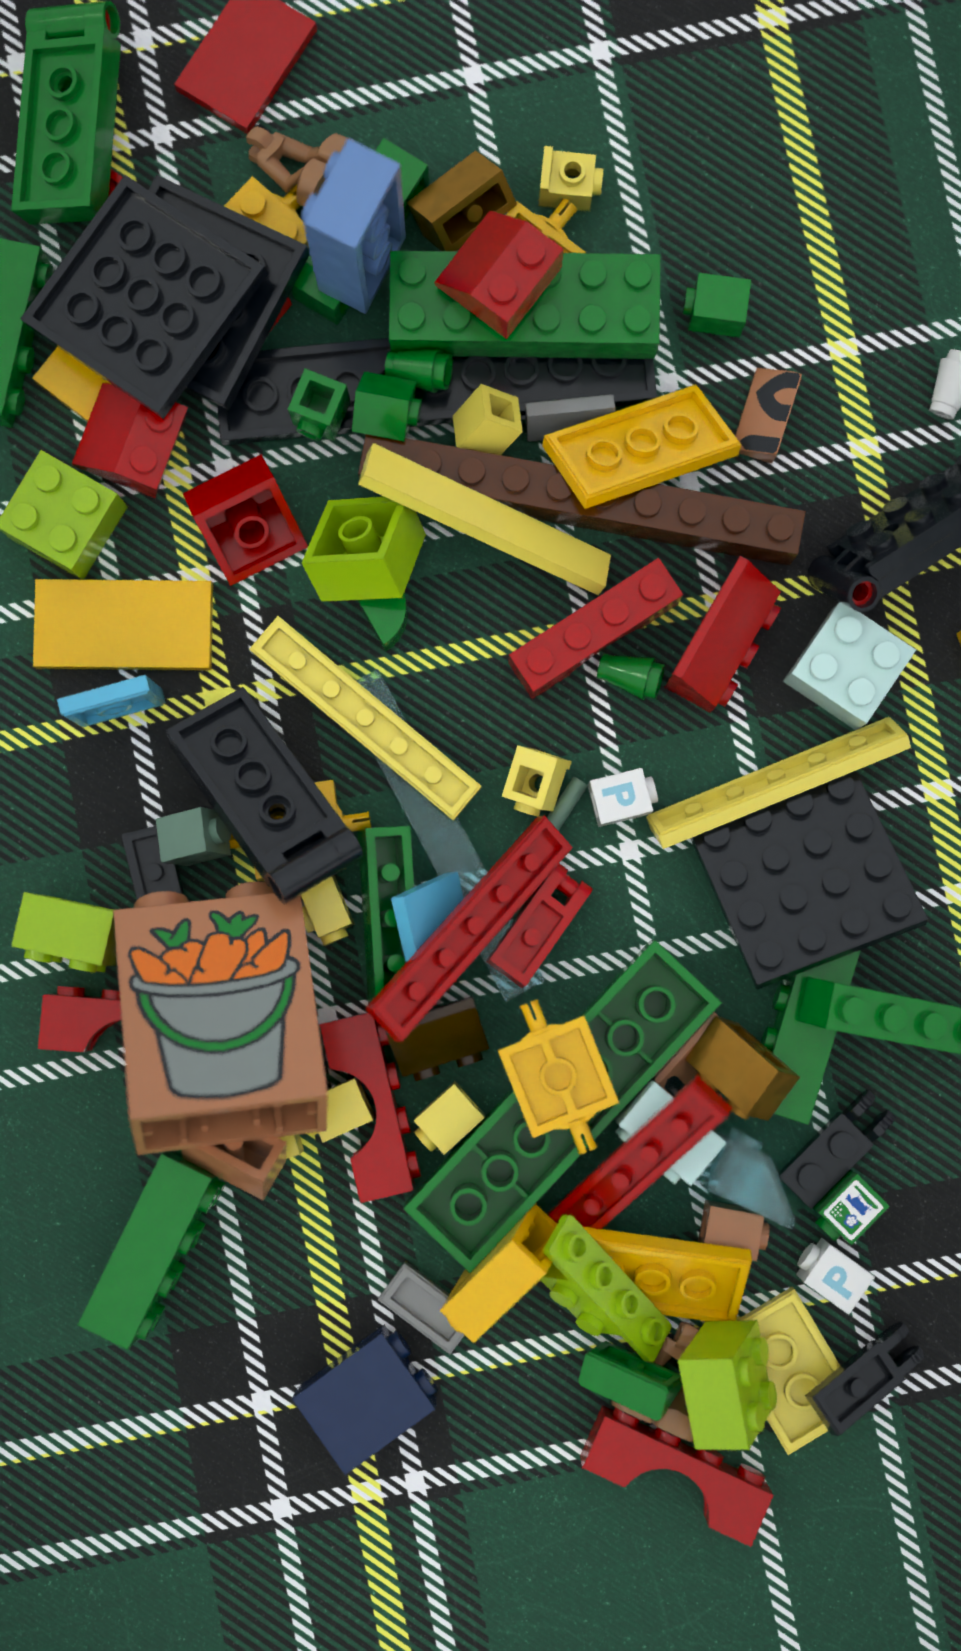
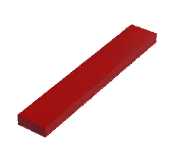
[365,815,573,1042]
[547,1075,732,1230]

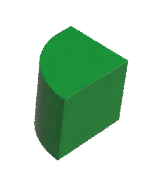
[358,594,408,652]

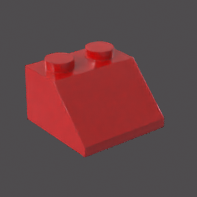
[435,211,564,339]
[72,383,188,498]
[182,454,308,586]

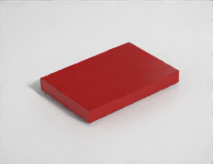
[174,0,317,134]

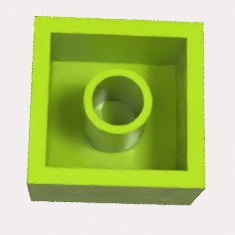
[0,450,128,580]
[302,496,426,602]
[11,892,118,973]
[678,1320,777,1450]

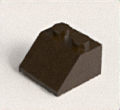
[385,996,489,1081]

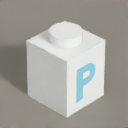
[588,768,658,827]
[796,1238,875,1315]

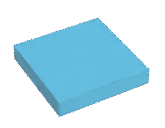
[57,675,166,727]
[391,872,477,962]

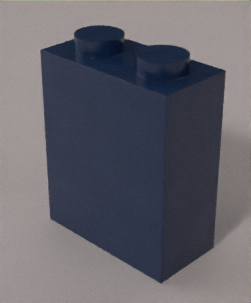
[292,1324,438,1475]

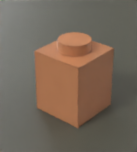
[698,1200,769,1261]

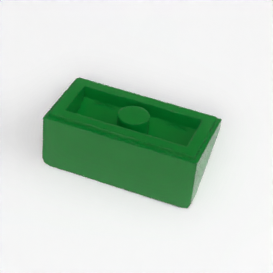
[579,1341,683,1421]

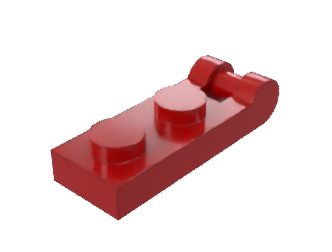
[486,863,593,988]

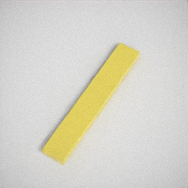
[358,443,611,595]
[249,616,482,821]
[646,717,911,849]

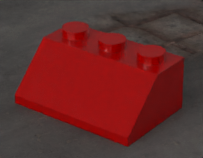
[665,556,781,713]

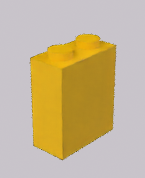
[440,1203,557,1343]

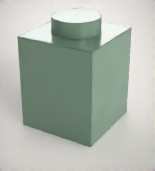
[156,807,231,866]

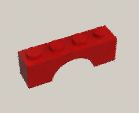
[508,558,684,699]
[38,986,122,1052]
[319,1012,421,1203]
[580,1405,774,1547]

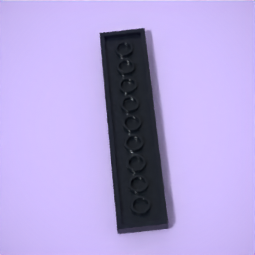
[217,338,657,445]

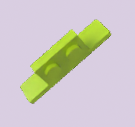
[540,1215,672,1362]

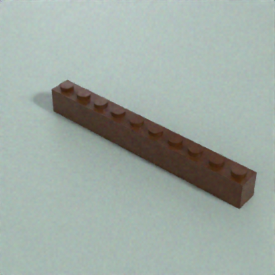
[358,434,806,566]

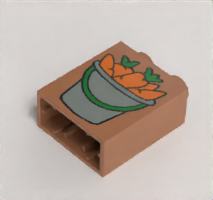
[113,881,328,1155]

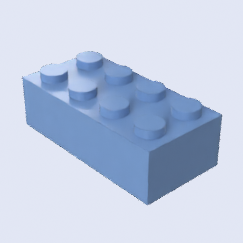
[301,138,406,314]

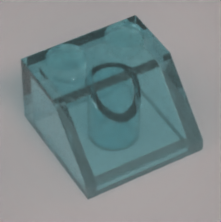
[696,1127,796,1230]

